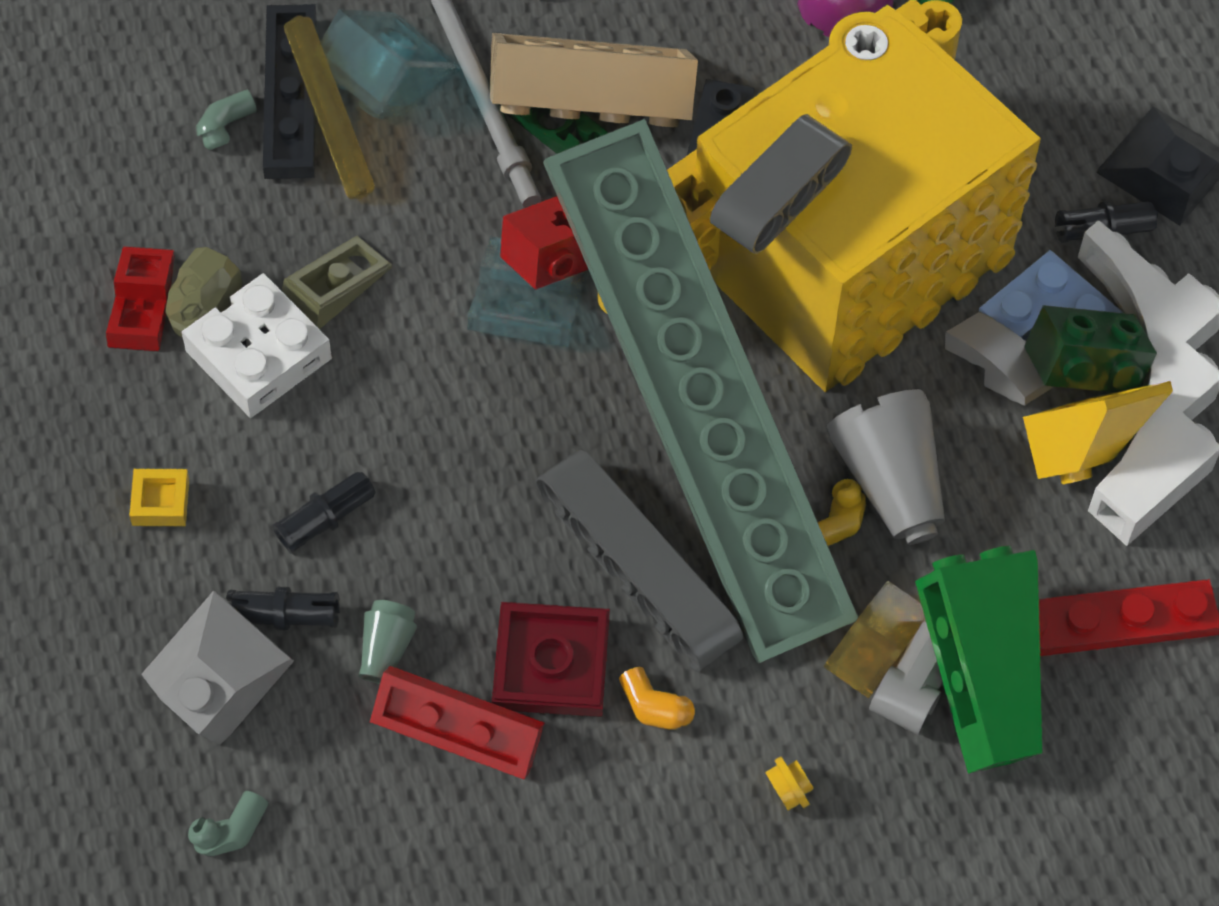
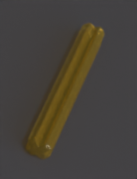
[284,16,375,199]

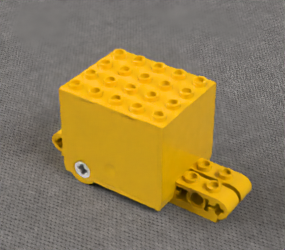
[598,0,1041,392]

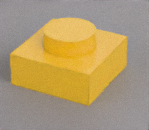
[129,469,190,526]

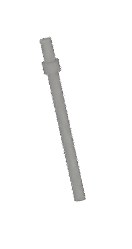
[431,0,541,208]

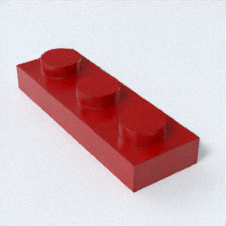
[370,666,545,780]

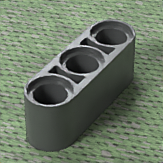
[710,114,852,254]

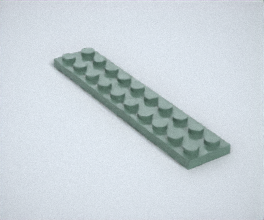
[543,119,859,663]

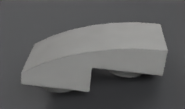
[945,312,1053,406]

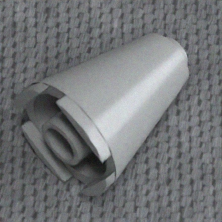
[827,389,945,545]

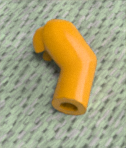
[619,667,695,730]

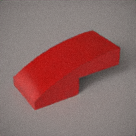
[106,246,175,351]

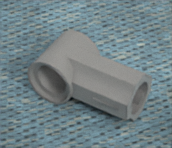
[869,621,943,736]

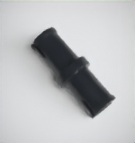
[226,586,340,630]

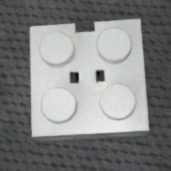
[182,273,332,418]

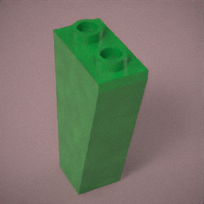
[915,545,1042,774]

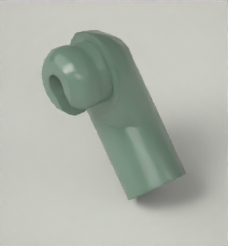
[196,89,257,150]
[188,791,269,857]

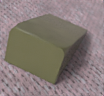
[282,236,392,329]

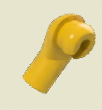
[817,479,866,546]

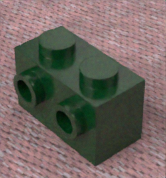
[1024,305,1157,392]

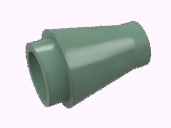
[358,600,418,684]

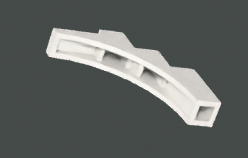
[1078,221,1219,546]

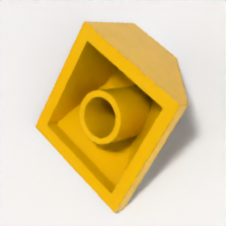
[1023,381,1173,484]

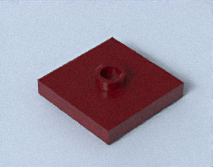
[492,602,610,717]

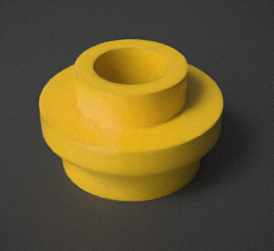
[765,756,814,811]

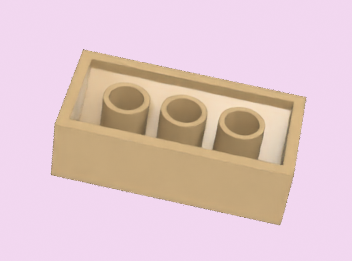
[490,33,698,127]

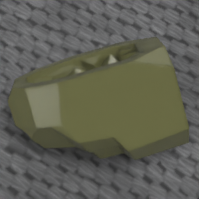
[166,247,243,338]

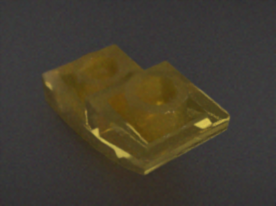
[824,581,926,698]

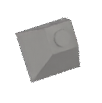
[141,591,294,745]

